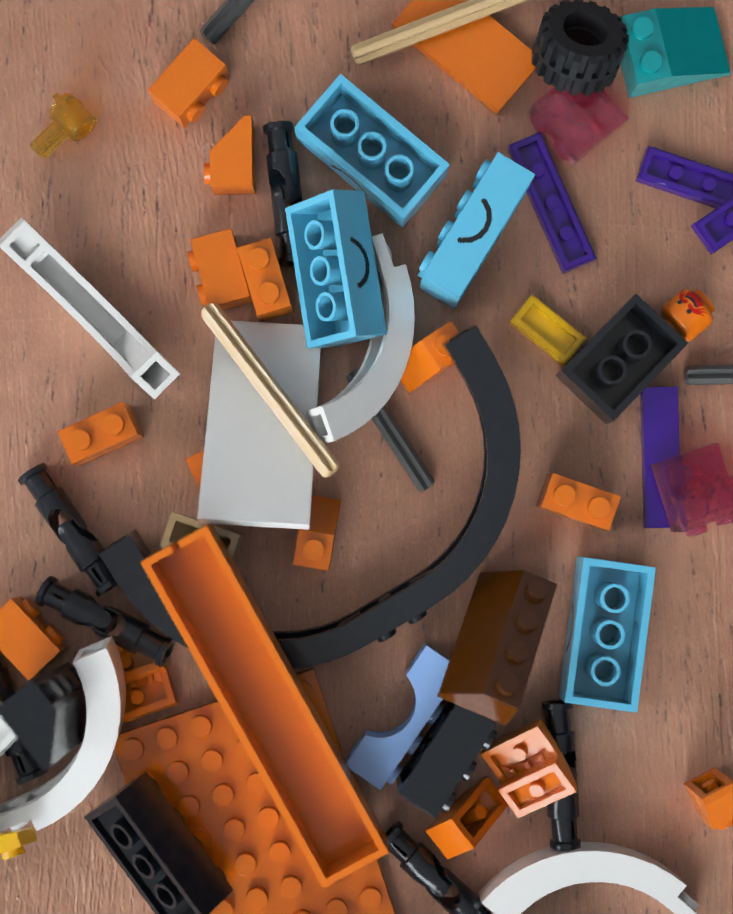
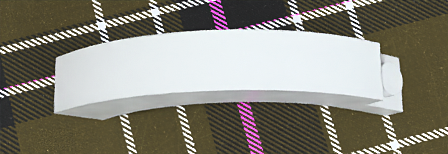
[0,217,180,400]
[306,233,415,444]
[0,636,126,831]
[478,842,700,914]

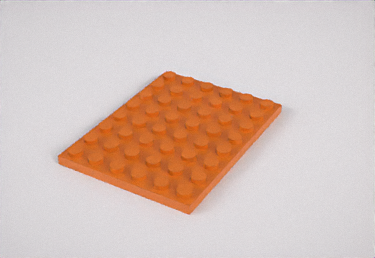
[114,668,396,914]

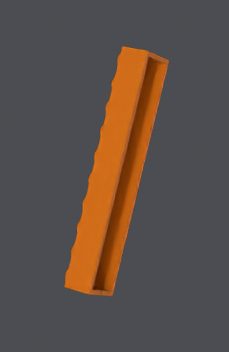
[140,523,389,889]

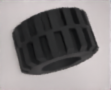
[531,0,629,96]

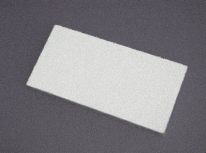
[197,320,321,530]

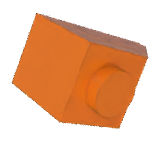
[204,115,256,195]
[400,321,459,394]
[293,495,341,571]
[683,767,733,830]
[425,776,508,860]

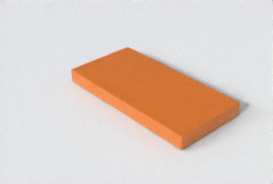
[392,0,536,115]

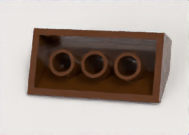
[437,570,557,725]

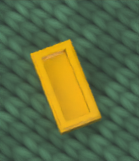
[509,294,586,366]

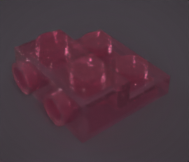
[529,86,629,166]
[651,443,733,537]

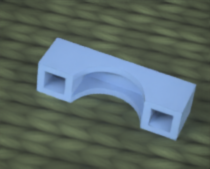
[345,642,450,790]

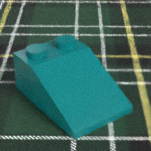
[620,7,731,98]

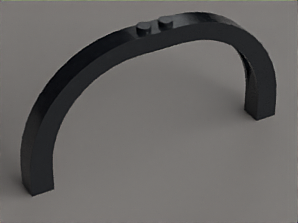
[99,325,521,669]

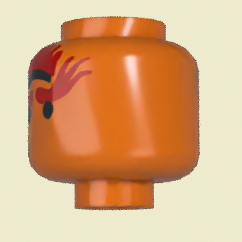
[661,289,715,341]

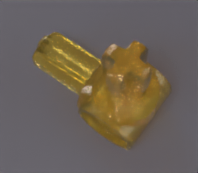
[30,92,97,159]

